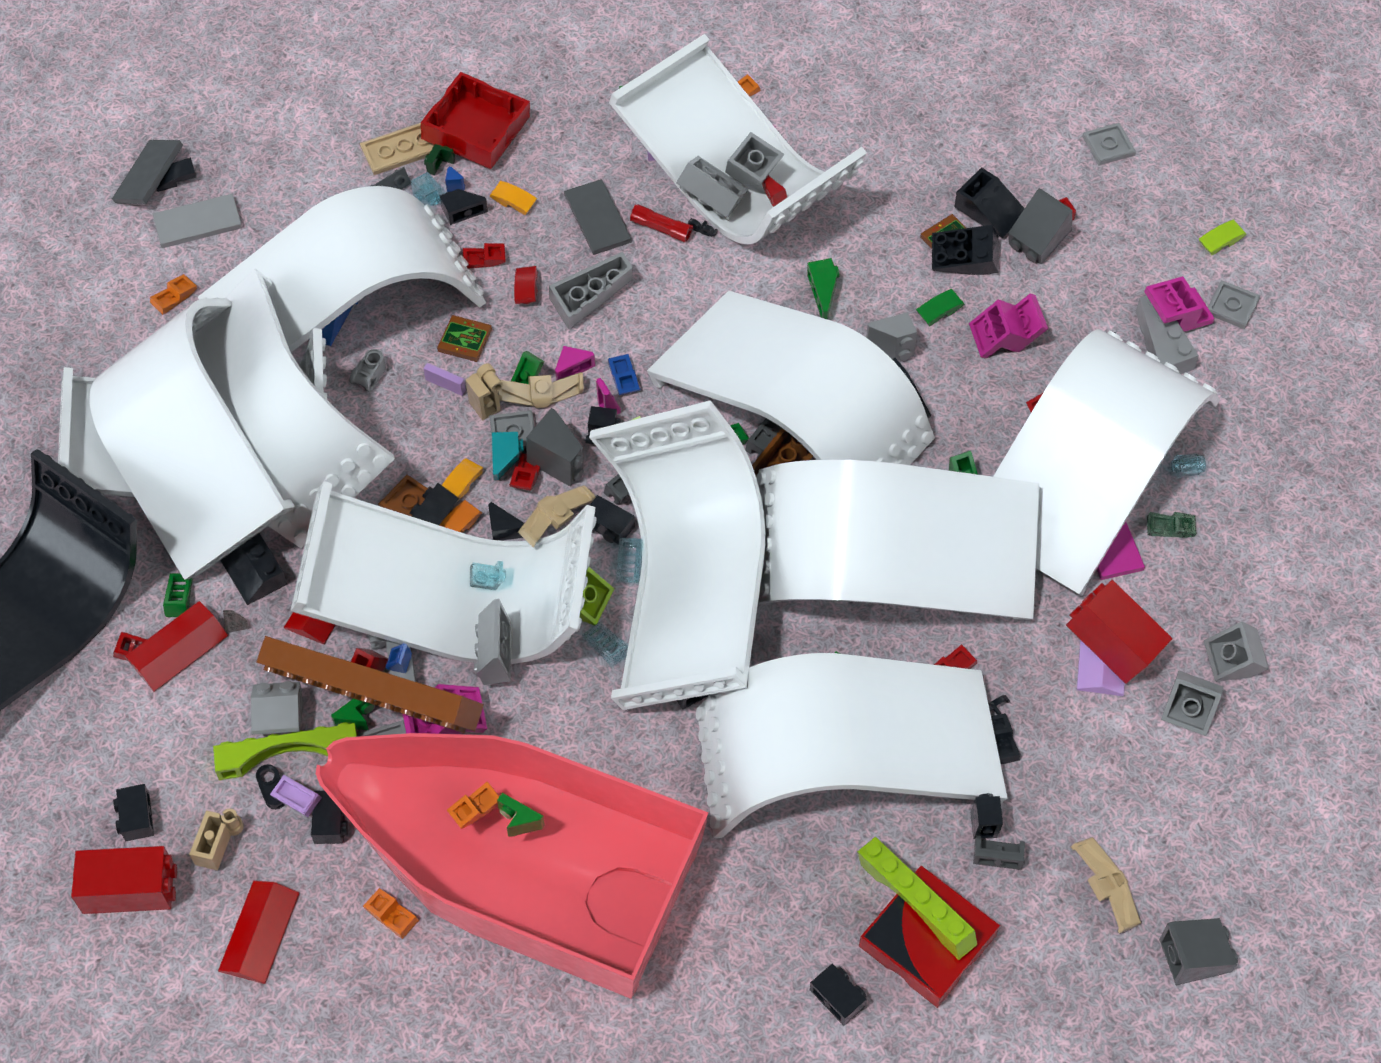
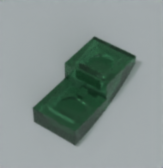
[1147,512,1197,538]

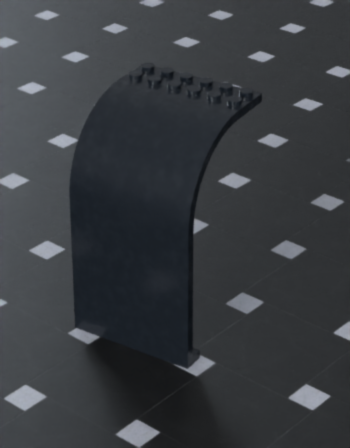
[0,449,137,711]

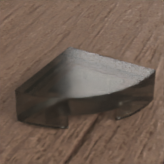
[223,610,249,633]

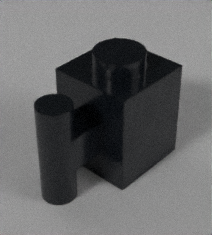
[585,406,621,444]

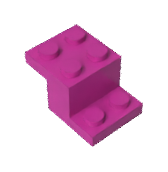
[1144,276,1215,332]
[969,293,1048,358]
[403,684,487,734]

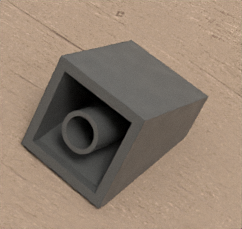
[1008,188,1072,264]
[526,408,584,487]
[1159,918,1238,986]

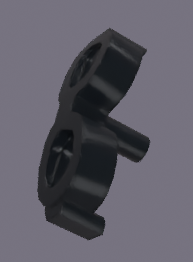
[688,218,718,237]
[988,695,1010,715]

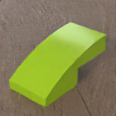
[1199,219,1247,256]

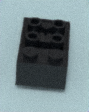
[954,167,1025,238]
[932,224,999,275]

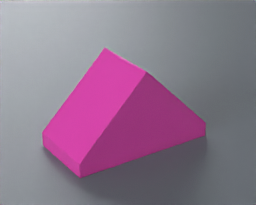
[555,346,595,380]

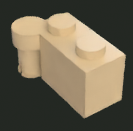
[465,363,503,421]
[189,809,244,871]

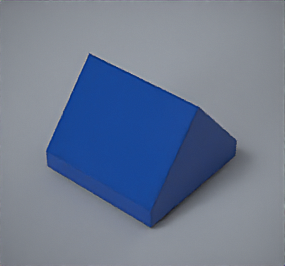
[445,166,465,192]
[386,643,412,673]

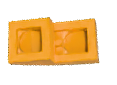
[489,181,537,215]
[442,458,483,500]

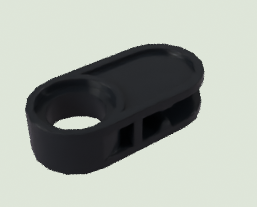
[256,764,285,810]

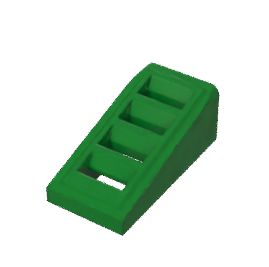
[163,573,193,617]

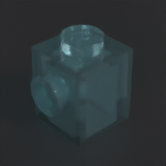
[411,172,442,206]

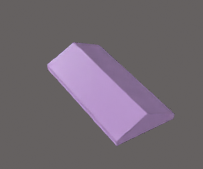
[1077,640,1124,696]

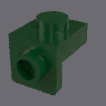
[424,144,455,176]

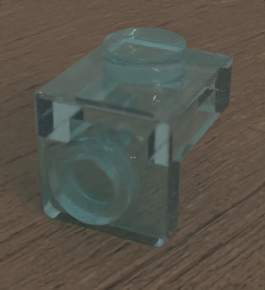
[470,561,506,590]

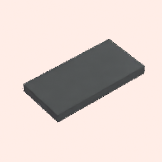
[112,140,183,205]
[564,179,632,255]

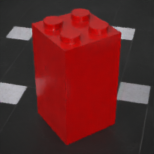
[1066,579,1173,684]
[71,846,178,914]

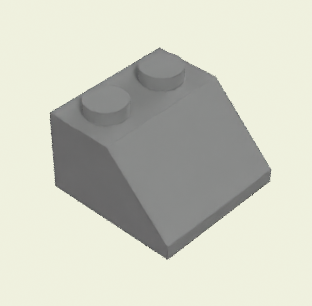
[725,132,784,184]
[866,312,917,361]
[1204,622,1269,682]
[1161,671,1223,736]
[251,681,303,735]

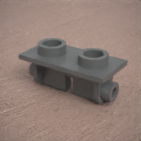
[370,167,411,190]

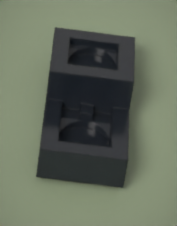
[157,157,196,192]
[991,713,1020,764]

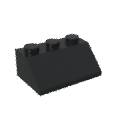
[220,533,288,605]

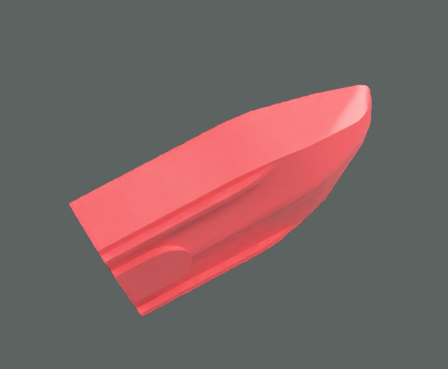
[315,733,709,999]

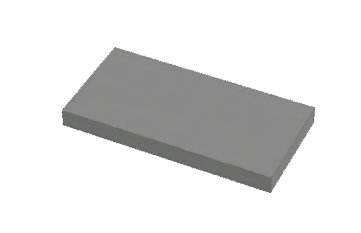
[152,193,242,248]

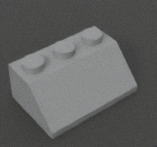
[676,156,749,217]
[474,599,511,685]

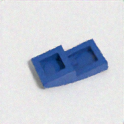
[608,354,640,396]

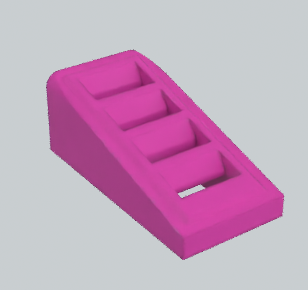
[596,378,621,414]

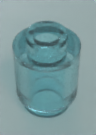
[1171,453,1206,477]

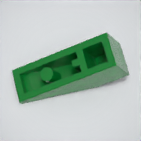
[807,258,840,319]

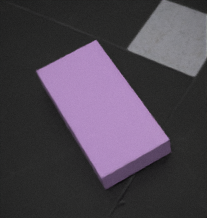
[423,363,466,396]
[270,775,322,817]

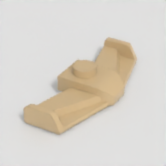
[498,372,584,408]
[518,485,596,548]
[1071,837,1141,934]

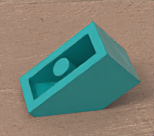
[492,432,524,480]

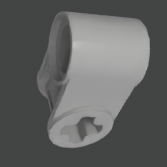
[349,349,386,392]

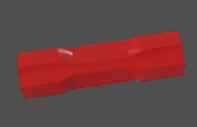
[630,204,693,242]

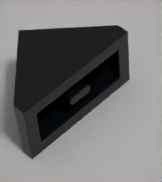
[488,502,524,541]

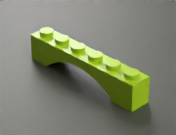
[213,722,358,780]
[857,837,977,960]

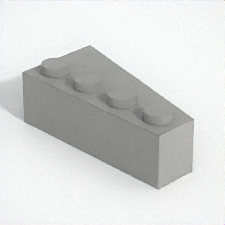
[549,251,633,330]
[1136,295,1199,374]

